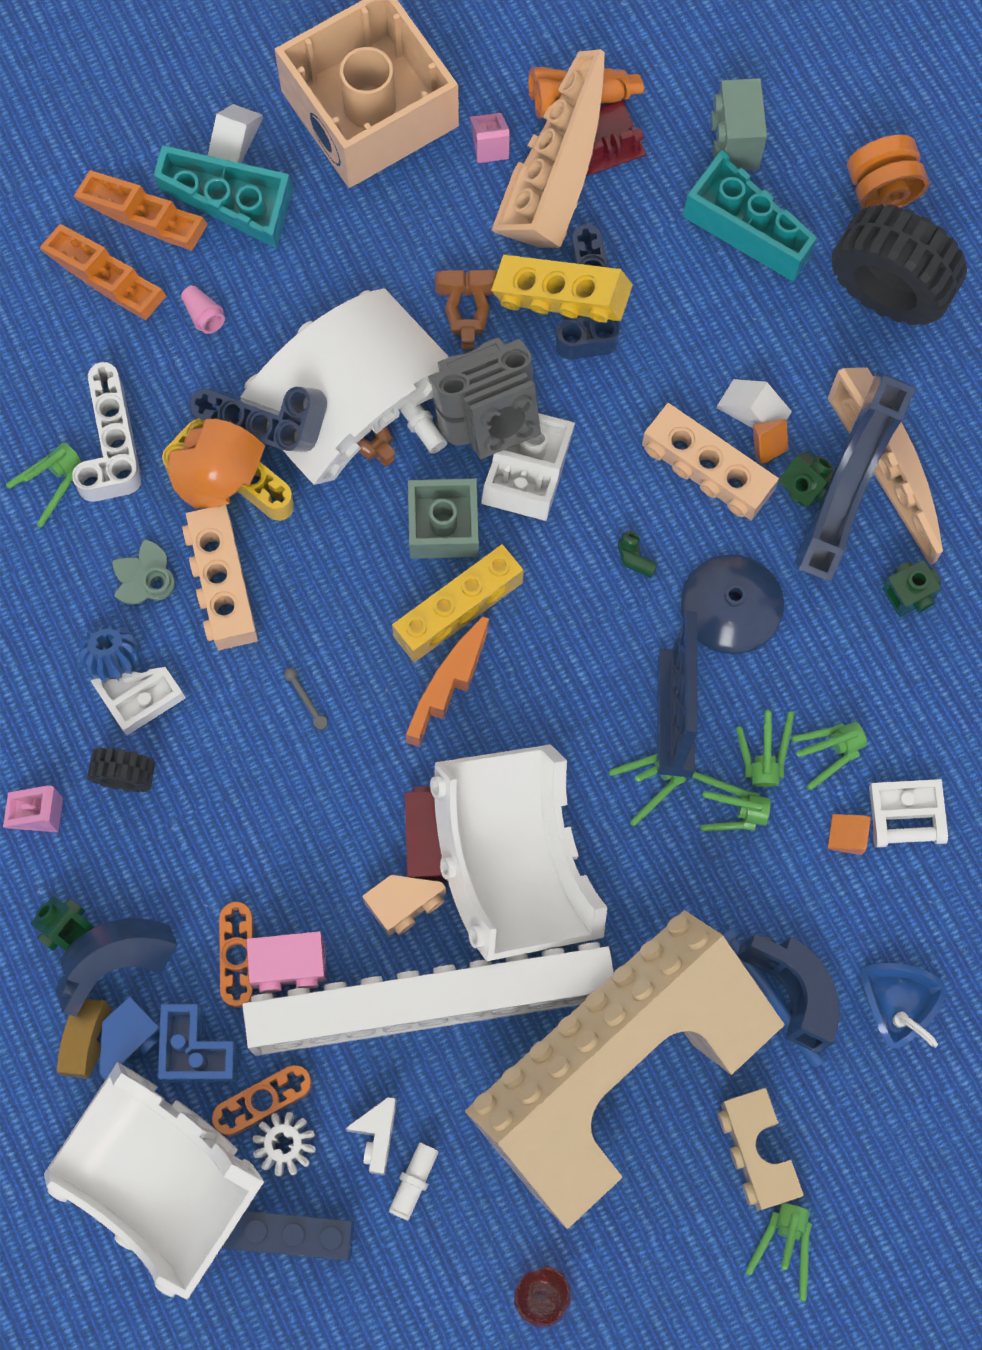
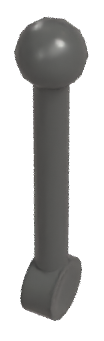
[284,668,328,731]

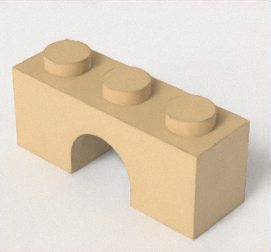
[717,1088,804,1212]

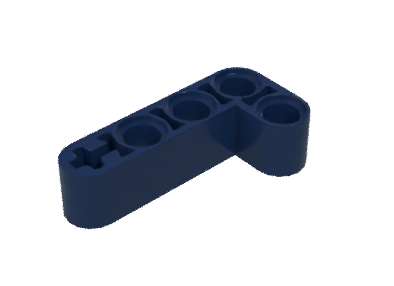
[556,224,620,360]
[190,386,327,452]

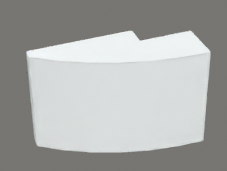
[481,413,575,521]

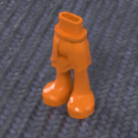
[528,67,644,119]

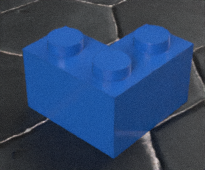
[158,1004,238,1083]

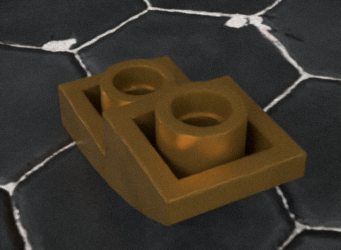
[57,999,112,1079]

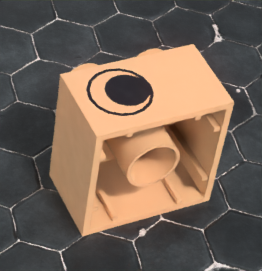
[275,0,459,188]

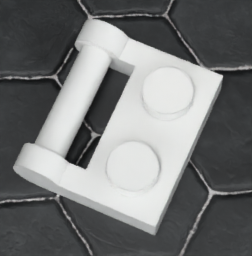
[869,779,948,847]

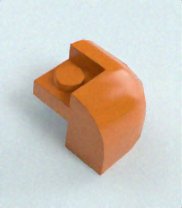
[168,419,265,509]

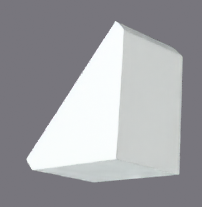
[208,104,263,163]
[717,379,792,428]

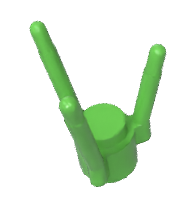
[6,442,81,528]
[736,710,795,787]
[791,721,867,790]
[609,754,686,826]
[692,771,771,831]
[746,1203,812,1302]

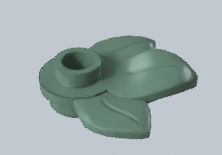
[112,540,175,605]

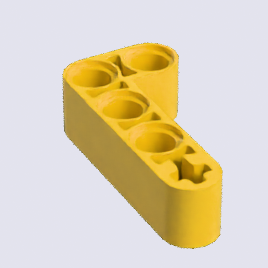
[162,419,294,521]

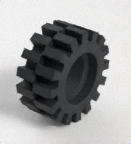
[87,747,156,793]

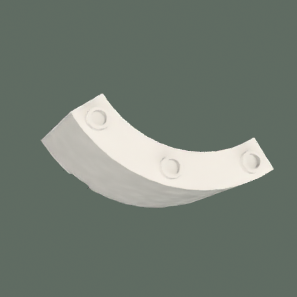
[241,288,449,485]
[430,744,607,961]
[44,1062,264,1300]

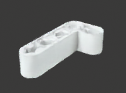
[72,362,141,502]

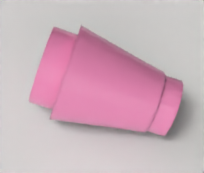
[181,286,225,334]

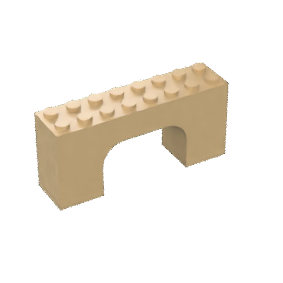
[465,910,785,1229]

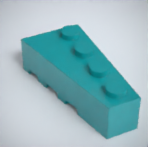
[154,145,293,249]
[682,149,817,282]

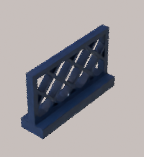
[657,611,698,778]

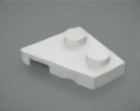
[91,667,185,736]

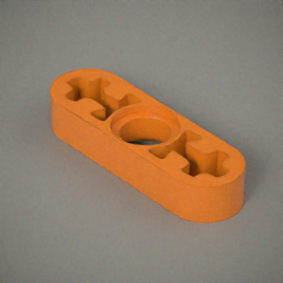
[219,902,254,1008]
[212,1065,312,1136]

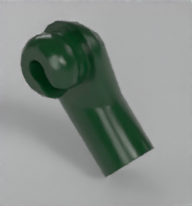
[618,531,658,578]

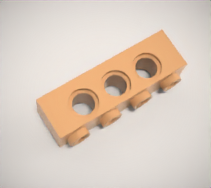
[642,403,779,521]
[182,505,258,651]

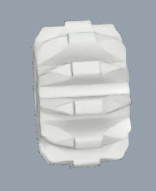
[253,1112,316,1177]

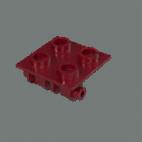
[586,101,647,176]

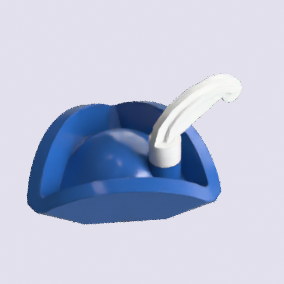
[861,963,947,1049]

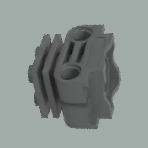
[428,337,541,460]

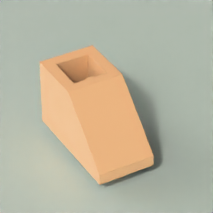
[362,875,446,936]

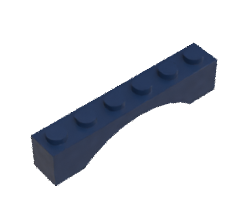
[795,371,916,582]

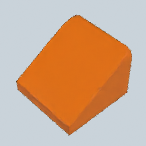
[753,419,788,464]
[827,814,871,855]

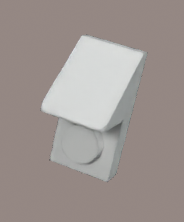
[346,1097,397,1175]

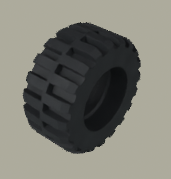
[831,204,967,325]

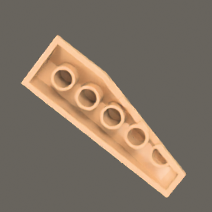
[492,49,605,248]
[828,368,943,565]

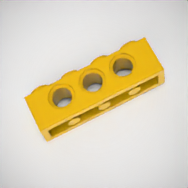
[491,255,633,323]
[392,544,524,663]

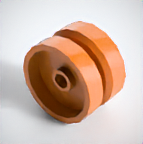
[846,135,930,209]

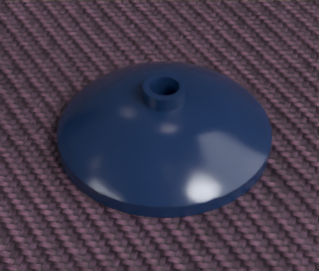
[681,555,784,654]

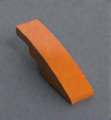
[74,170,208,251]
[39,224,166,321]
[406,617,489,747]

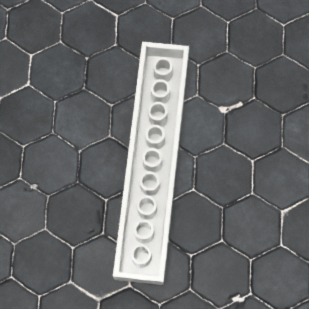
[242,942,614,1056]

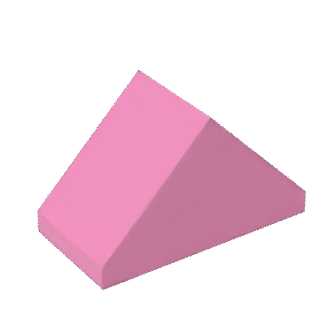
[470,113,510,163]
[3,786,63,832]

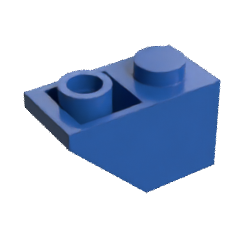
[100,996,160,1080]

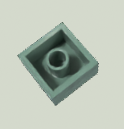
[710,78,767,171]
[408,478,479,559]

